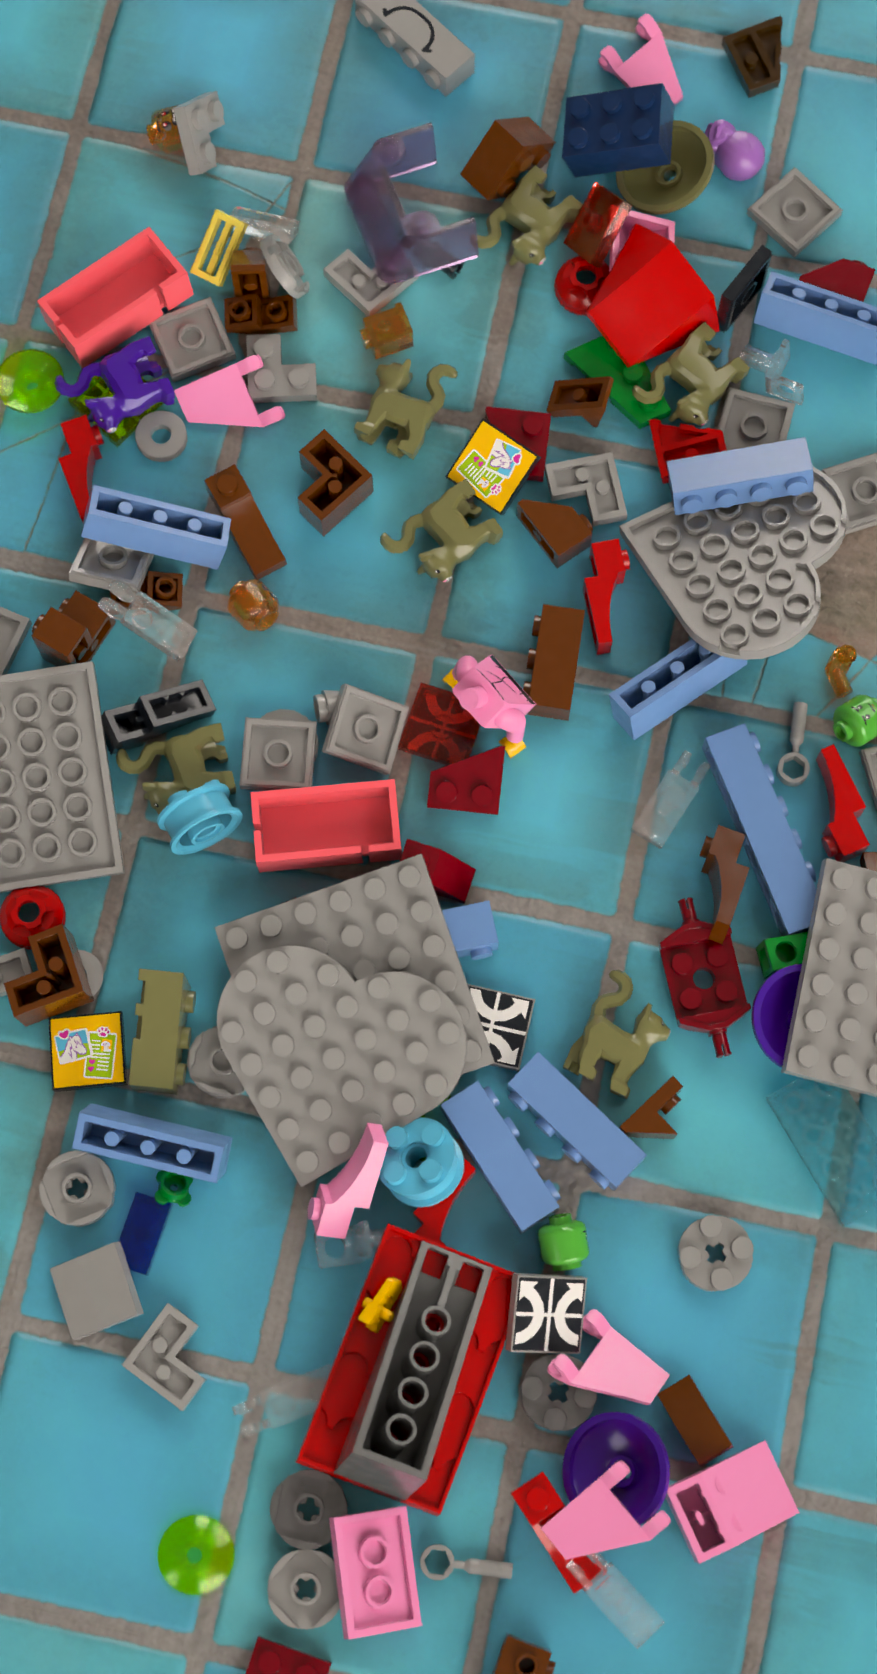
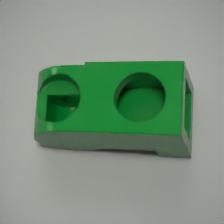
[756,932,808,979]

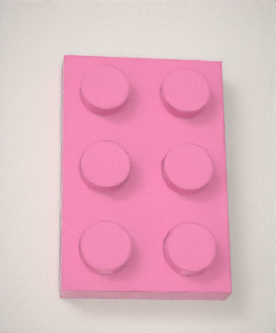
[329,1506,422,1640]

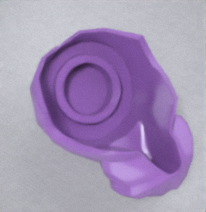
[705,119,765,181]

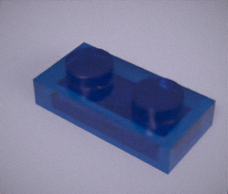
[119,1192,173,1276]

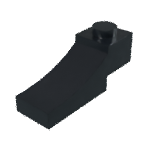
[102,679,216,755]

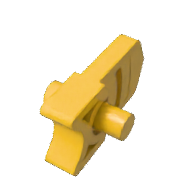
[358,1277,402,1333]

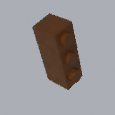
[523,604,585,721]

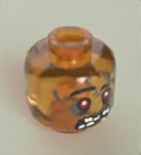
[146,105,183,153]
[227,579,279,631]

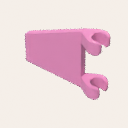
[598,14,683,106]
[174,355,285,427]
[547,1309,670,1405]
[541,1460,671,1560]

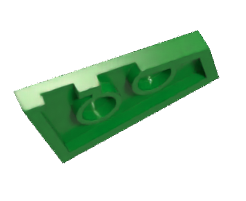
[564,336,671,429]

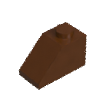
[231,247,270,299]
[516,499,593,568]

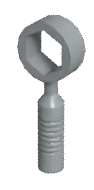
[776,702,810,787]
[420,1544,513,1580]

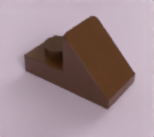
[546,376,614,428]
[619,1076,683,1139]

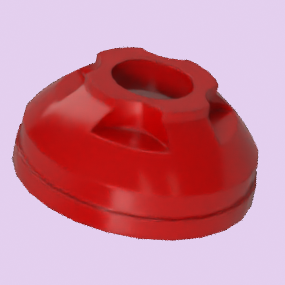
[554,255,610,316]
[0,886,66,950]

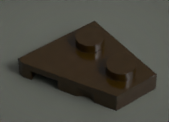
[722,15,783,98]

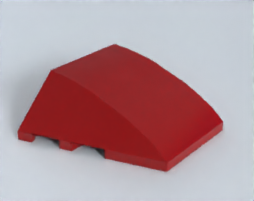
[585,223,720,367]

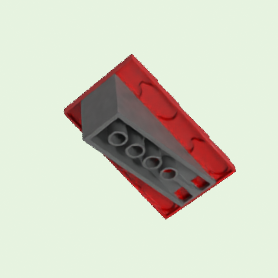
[295,1224,514,1517]

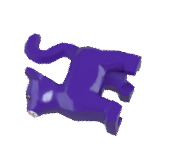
[54,336,175,433]

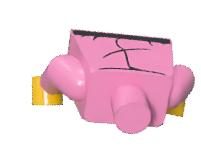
[442,655,536,759]

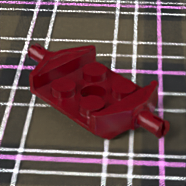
[658,897,751,1058]

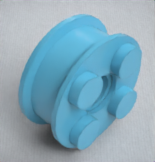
[157,780,243,855]
[379,1117,464,1207]

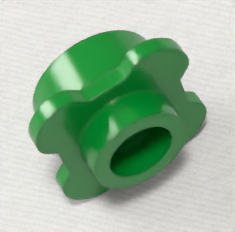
[154,1170,193,1207]

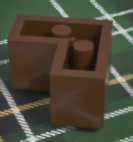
[460,116,556,201]
[297,429,374,537]
[31,591,116,667]
[4,924,94,1026]

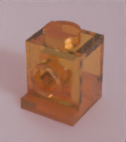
[359,302,413,360]

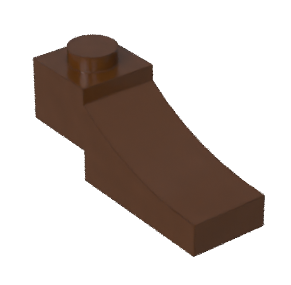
[204,464,287,581]
[699,825,750,944]

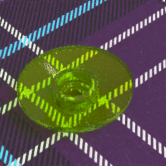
[0,349,64,414]
[158,1515,235,1595]

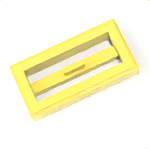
[190,209,248,287]

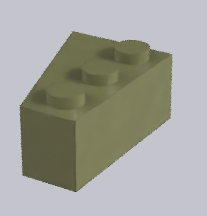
[129,968,196,1095]

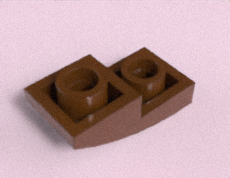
[224,293,298,334]
[109,571,183,612]
[657,1375,733,1467]

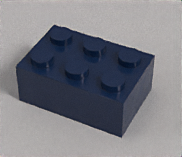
[562,83,674,178]

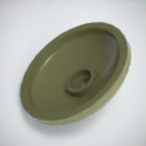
[616,120,715,215]

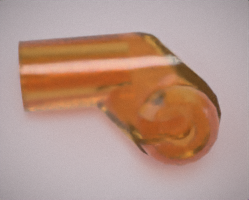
[825,644,857,698]

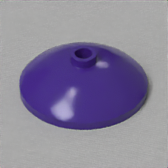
[751,964,802,1068]
[562,1412,670,1526]

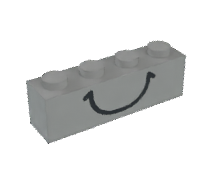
[355,0,475,97]

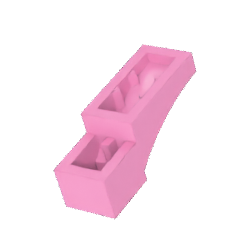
[308,1123,388,1239]

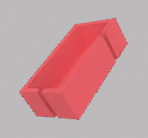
[37,227,194,368]
[250,779,402,873]

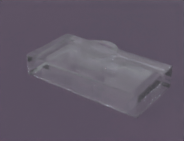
[229,206,300,244]

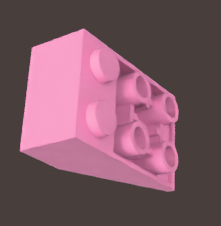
[665,1440,800,1564]

